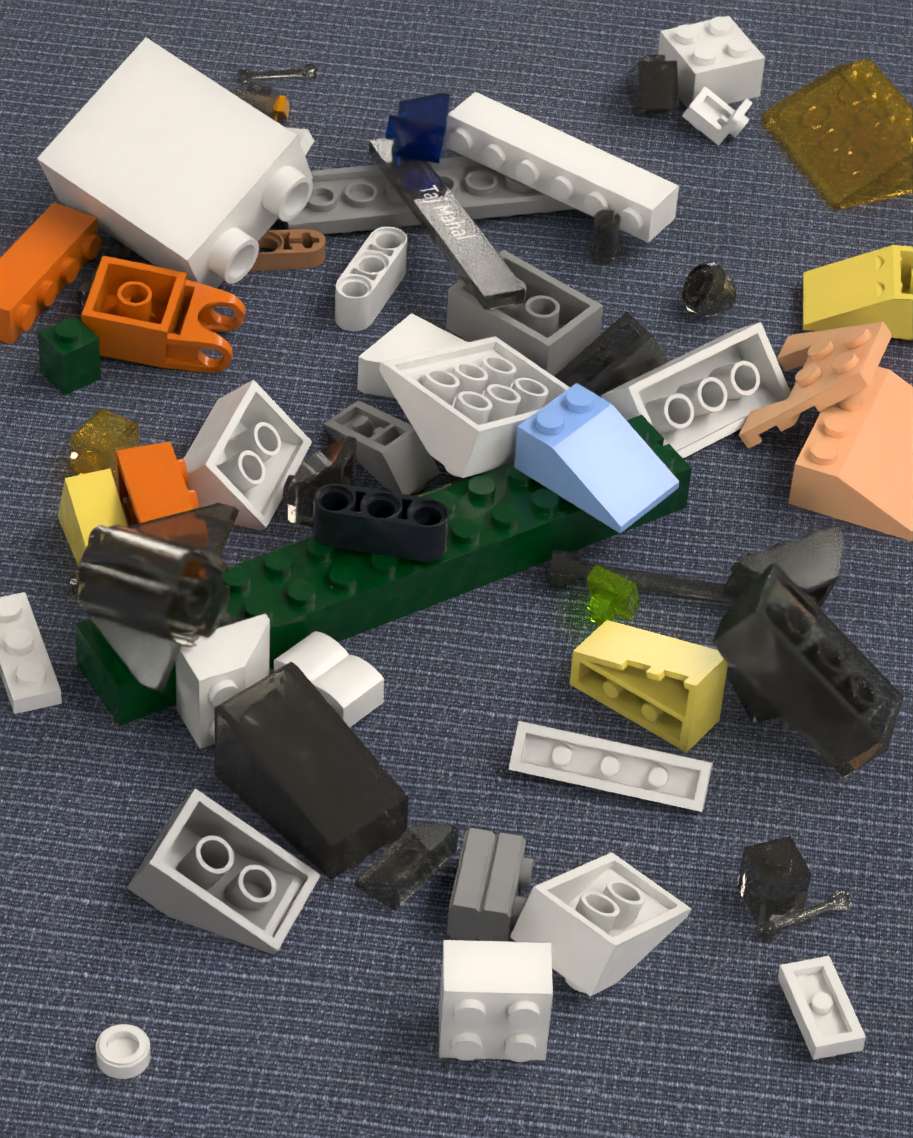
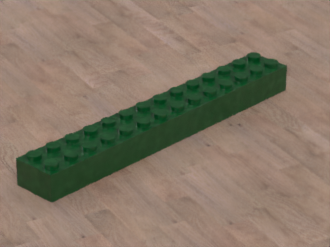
[75,415,692,726]

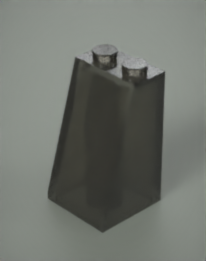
[214,661,409,880]

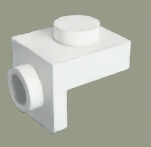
[682,86,752,146]

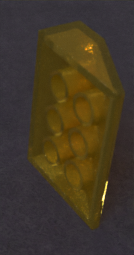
[761,59,913,211]

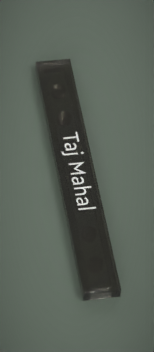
[369,134,525,310]

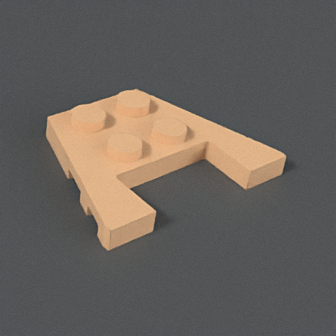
[739,321,892,448]

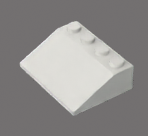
[379,336,570,478]

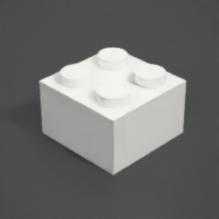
[656,16,765,108]
[439,940,553,1062]

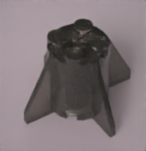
[69,503,240,692]

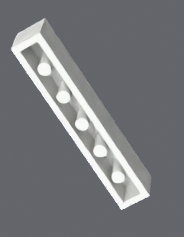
[446,92,679,243]

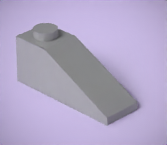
[323,400,440,495]

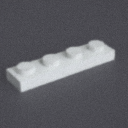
[508,721,713,812]

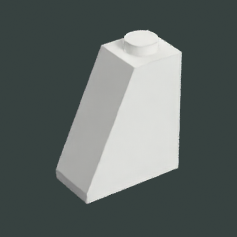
[357,313,468,399]

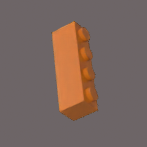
[0,202,101,345]

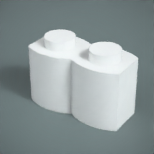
[274,631,384,732]

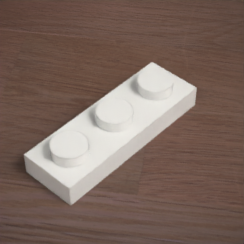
[0,592,62,714]

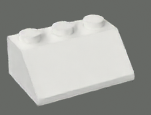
[184,380,312,531]

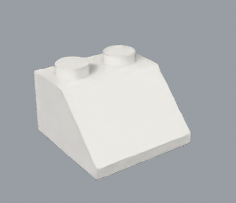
[175,613,270,749]

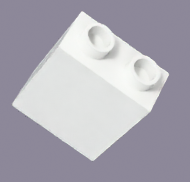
[37,38,313,288]

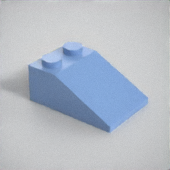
[514,383,679,533]

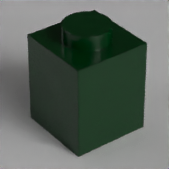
[38,316,101,395]

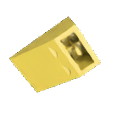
[803,245,913,340]

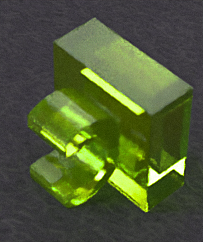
[586,565,640,626]

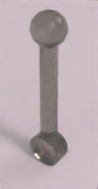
[237,64,318,83]
[756,890,851,940]

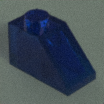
[385,93,450,164]

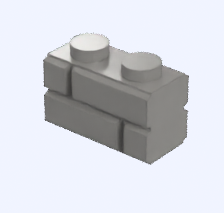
[447,828,534,942]

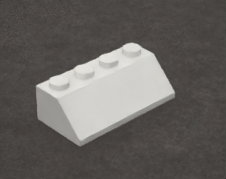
[601,322,791,458]

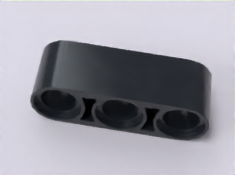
[313,484,449,562]

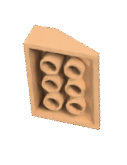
[788,366,913,542]

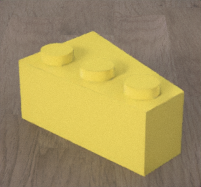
[569,620,730,753]

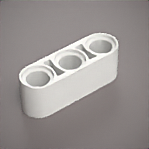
[335,226,407,331]

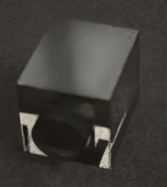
[737,836,811,924]

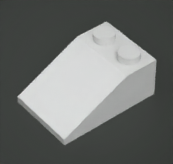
[510,852,691,997]

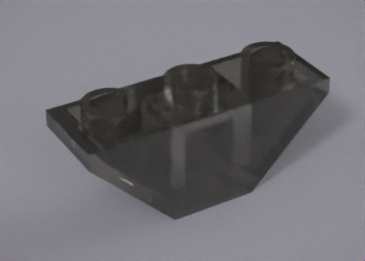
[722,525,844,619]

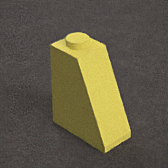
[58,468,141,598]

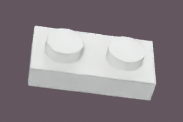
[778,956,866,1060]

